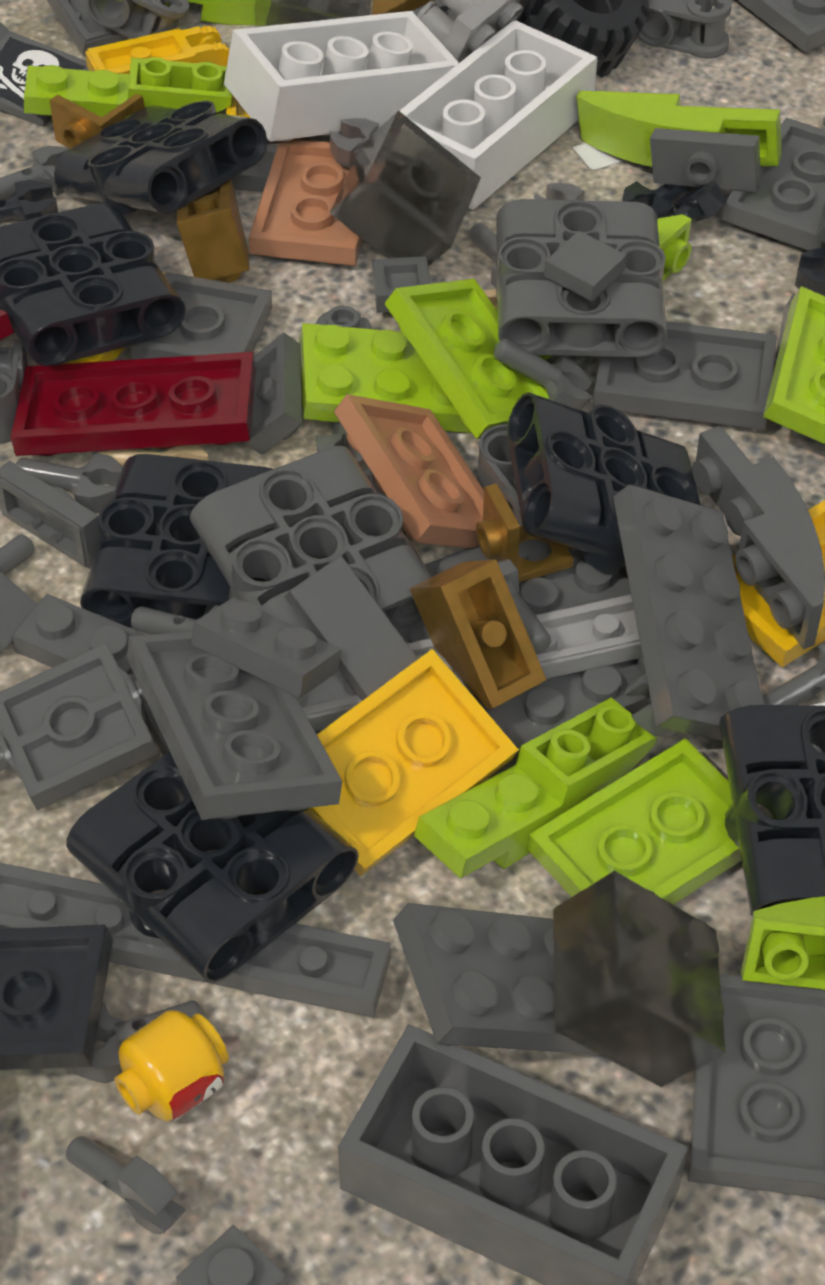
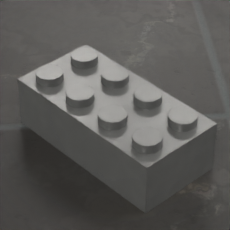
[338,1024,688,1285]

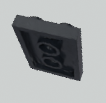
[0,925,113,1070]

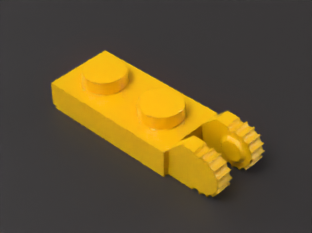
[85,25,230,74]

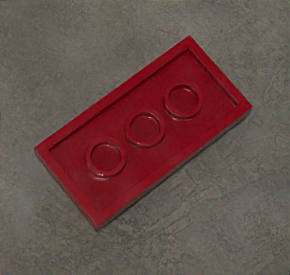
[10,352,256,456]

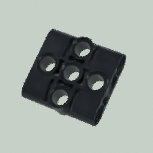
[54,101,267,215]
[0,203,186,366]
[507,392,701,574]
[80,454,288,628]
[719,705,825,917]
[66,751,359,984]

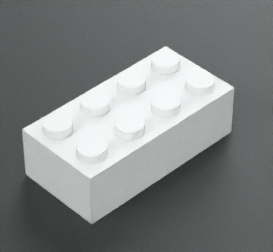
[224,11,459,142]
[390,20,597,210]

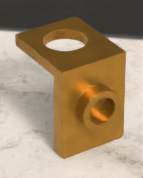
[50,93,144,148]
[476,484,574,582]

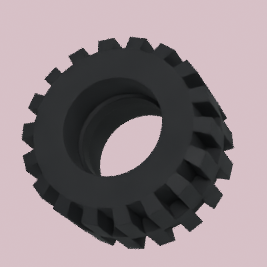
[517,0,649,78]

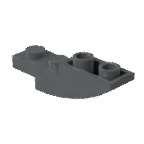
[692,425,825,649]

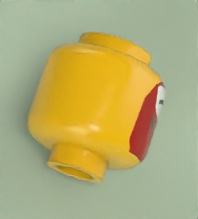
[114,1010,229,1122]

